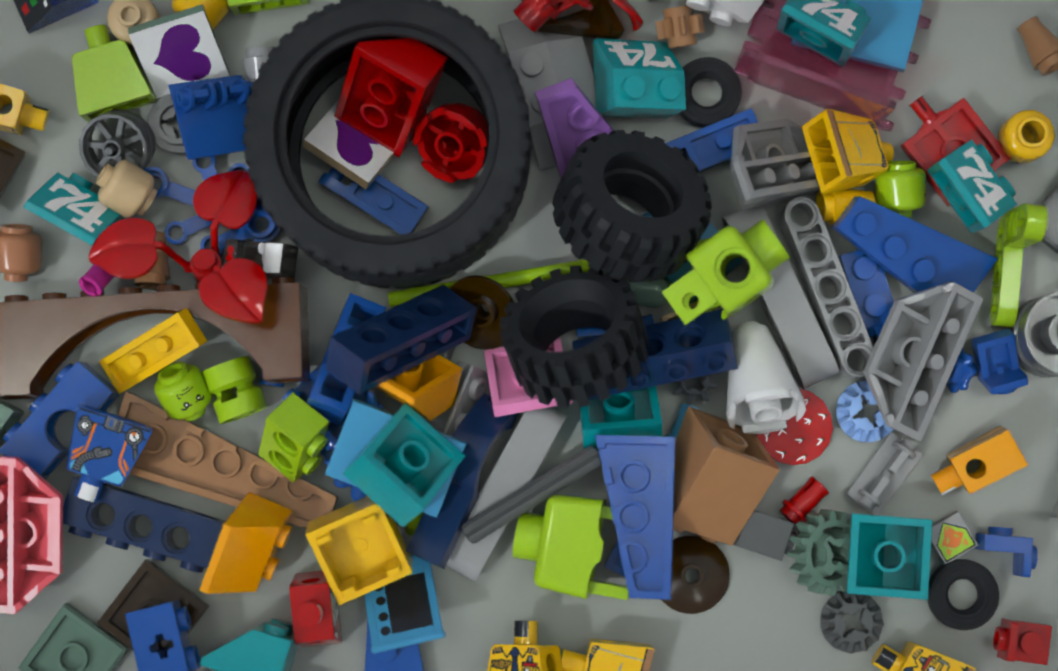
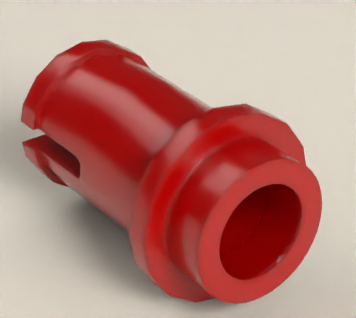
[779,476,829,526]

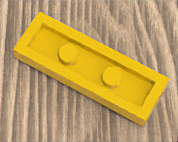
[98,307,207,394]

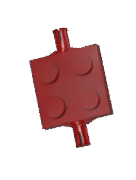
[900,95,1011,207]

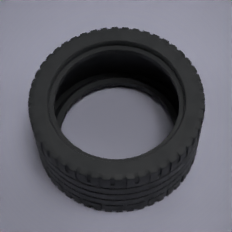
[243,0,530,289]

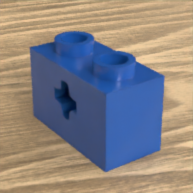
[125,599,201,671]

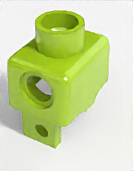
[662,219,791,325]
[512,495,629,600]

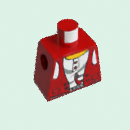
[289,570,342,648]

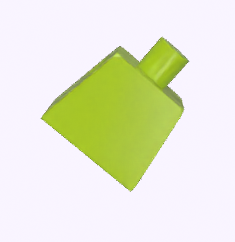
[72,25,158,123]

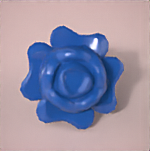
[946,348,977,393]

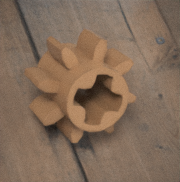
[655,5,705,48]

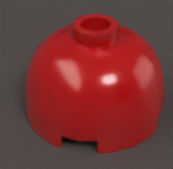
[413,102,489,183]

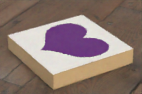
[302,100,394,189]

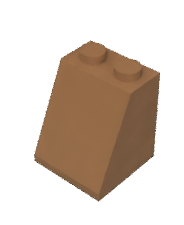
[673,406,780,546]

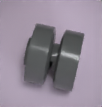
[1008,292,1058,377]

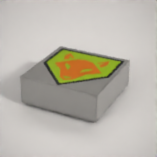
[931,511,979,564]

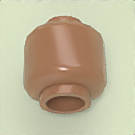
[0,224,43,282]

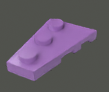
[535,78,614,179]

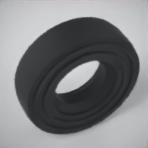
[679,57,742,127]
[927,559,999,630]

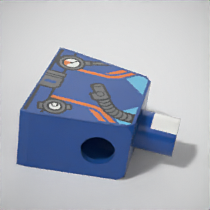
[66,402,153,503]

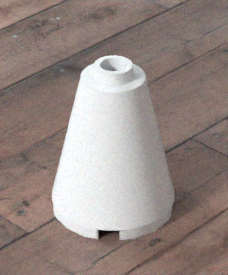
[726,321,806,434]

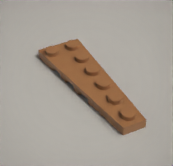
[118,392,338,529]

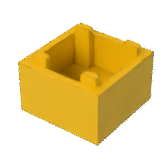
[305,496,413,605]

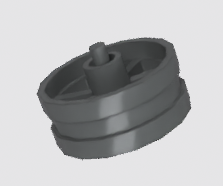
[79,109,155,177]

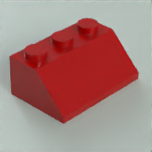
[334,38,447,158]

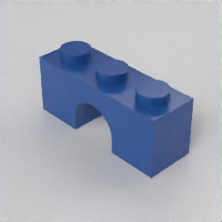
[306,293,387,425]
[0,361,120,480]

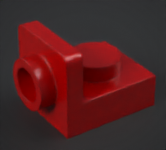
[993,618,1052,665]

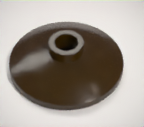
[450,275,514,350]
[661,536,730,614]

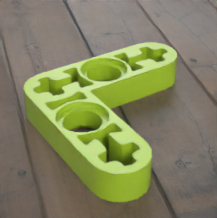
[990,203,1048,327]

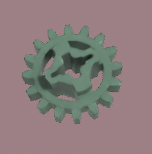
[787,509,851,596]

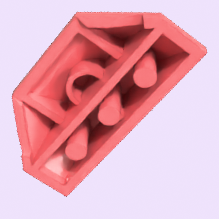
[0,456,63,614]

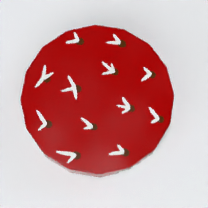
[755,389,833,465]

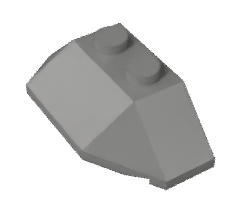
[498,19,596,171]
[730,119,820,210]
[863,282,984,442]

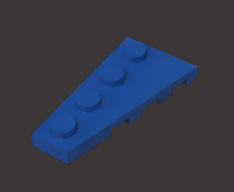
[595,435,676,600]

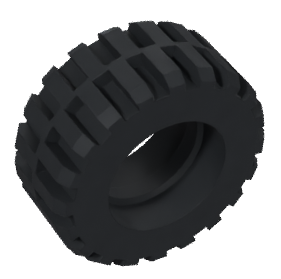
[552,130,712,283]

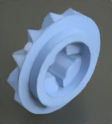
[836,381,894,442]

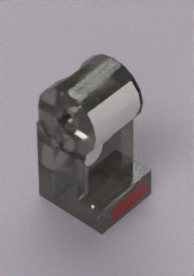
[223,239,299,279]

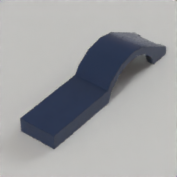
[406,393,518,569]

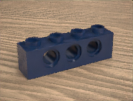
[326,285,477,394]
[572,309,738,400]
[63,476,226,573]

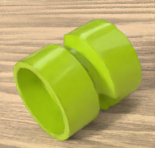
[202,356,268,424]

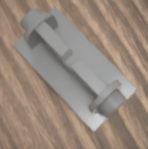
[429,360,488,436]
[846,432,923,515]

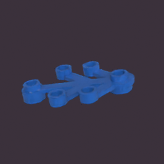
[143,156,280,257]

